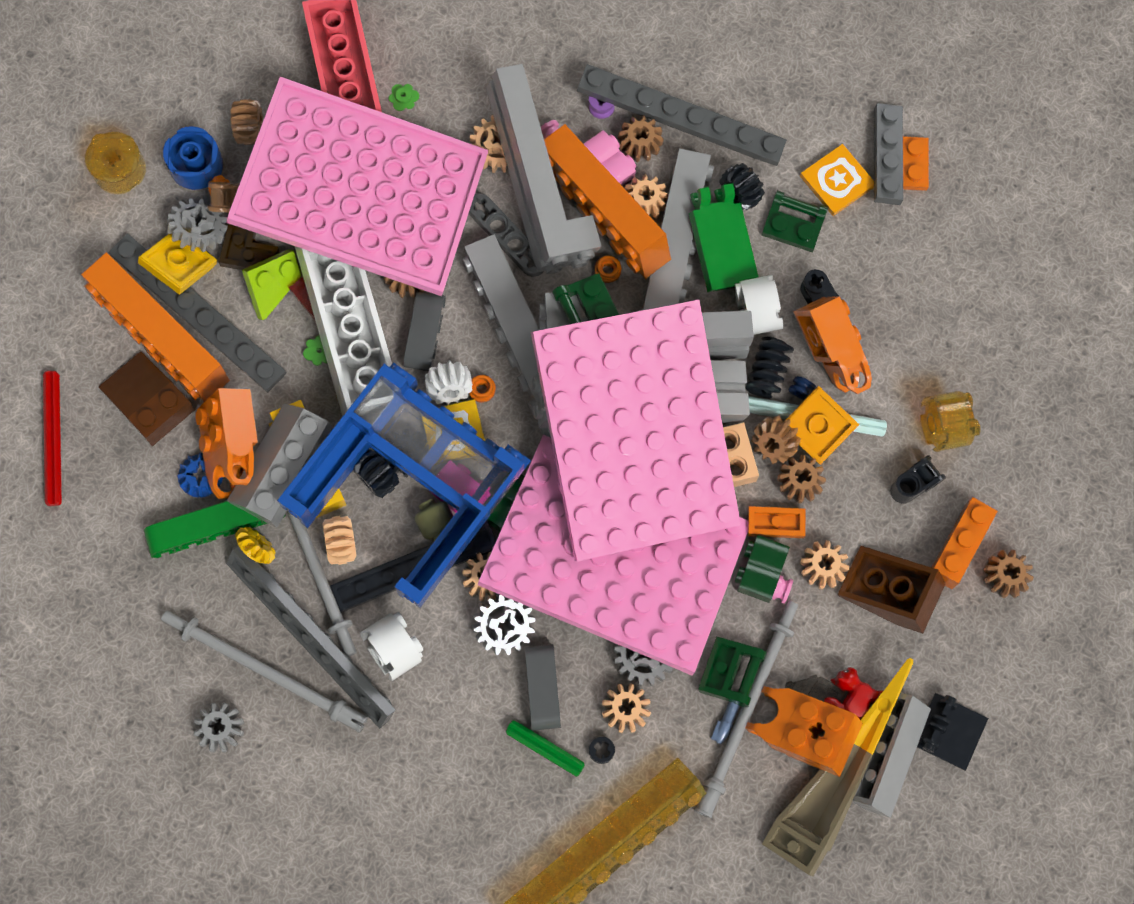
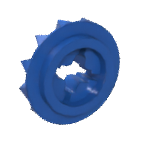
[177,452,223,498]

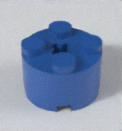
[163,126,223,190]

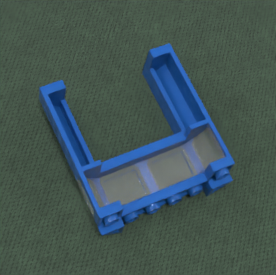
[277,362,531,608]

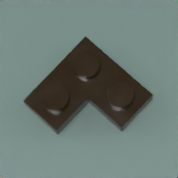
[219,223,280,270]

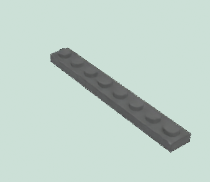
[577,64,787,166]
[108,233,287,393]
[226,546,395,729]

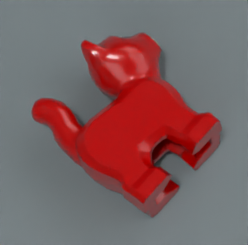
[824,667,883,720]

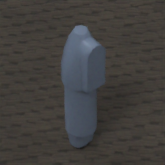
[711,702,739,744]

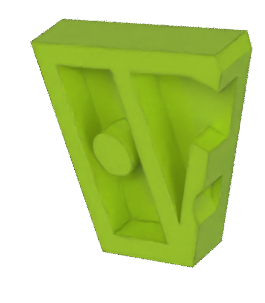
[242,249,301,320]

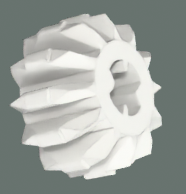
[425,360,473,405]

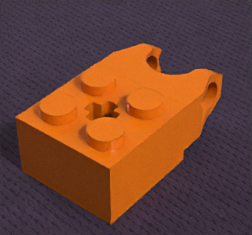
[793,296,872,394]
[195,388,258,499]
[745,686,863,777]

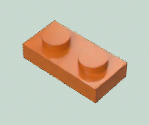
[903,136,929,191]
[747,506,806,539]

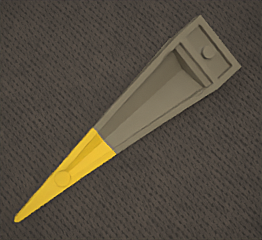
[762,658,913,876]

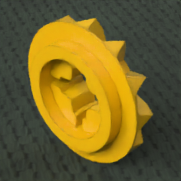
[235,527,276,564]

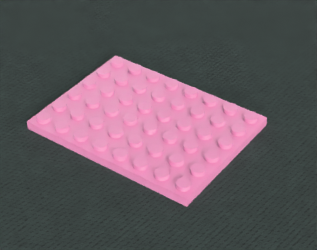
[227,77,489,296]
[531,300,741,561]
[478,435,748,676]

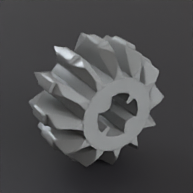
[194,703,244,753]

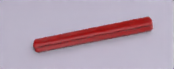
[43,371,62,506]

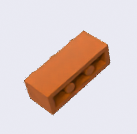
[931,497,998,589]

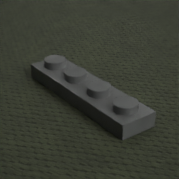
[874,103,903,205]

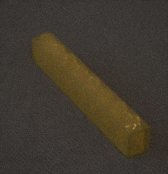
[504,758,707,904]

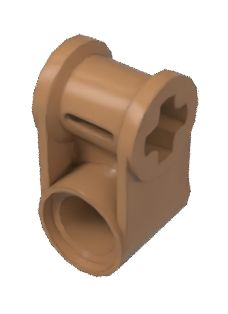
[208,182,240,212]

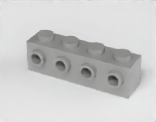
[852,693,931,818]

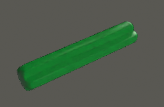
[506,720,585,776]

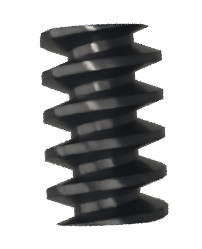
[745,336,794,399]

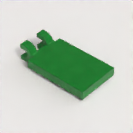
[688,183,759,293]

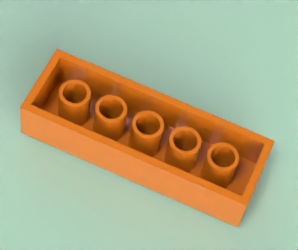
[544,124,671,279]
[81,252,230,402]

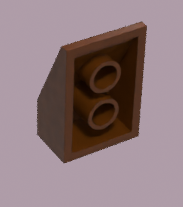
[99,351,195,446]
[838,546,946,634]

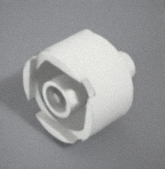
[735,275,783,335]
[360,612,423,681]

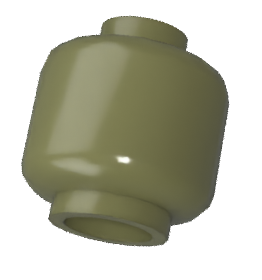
[414,498,454,541]

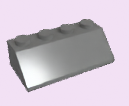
[227,403,333,528]

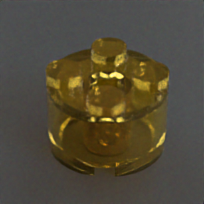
[85,132,146,194]
[920,391,980,452]

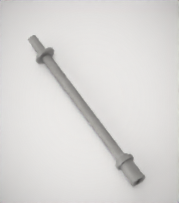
[287,510,357,656]
[694,601,798,818]
[161,611,369,733]

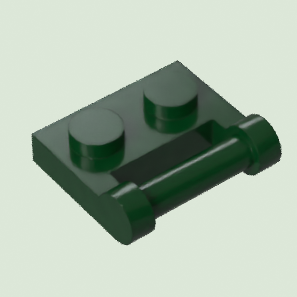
[761,190,828,253]
[552,273,619,324]
[698,636,767,707]

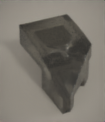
[785,674,847,703]

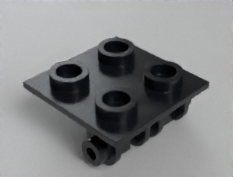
[917,693,989,771]

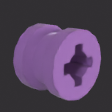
[589,96,615,119]

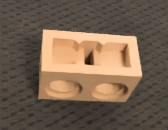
[723,423,759,487]

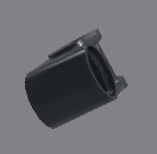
[800,269,839,304]
[890,455,946,504]

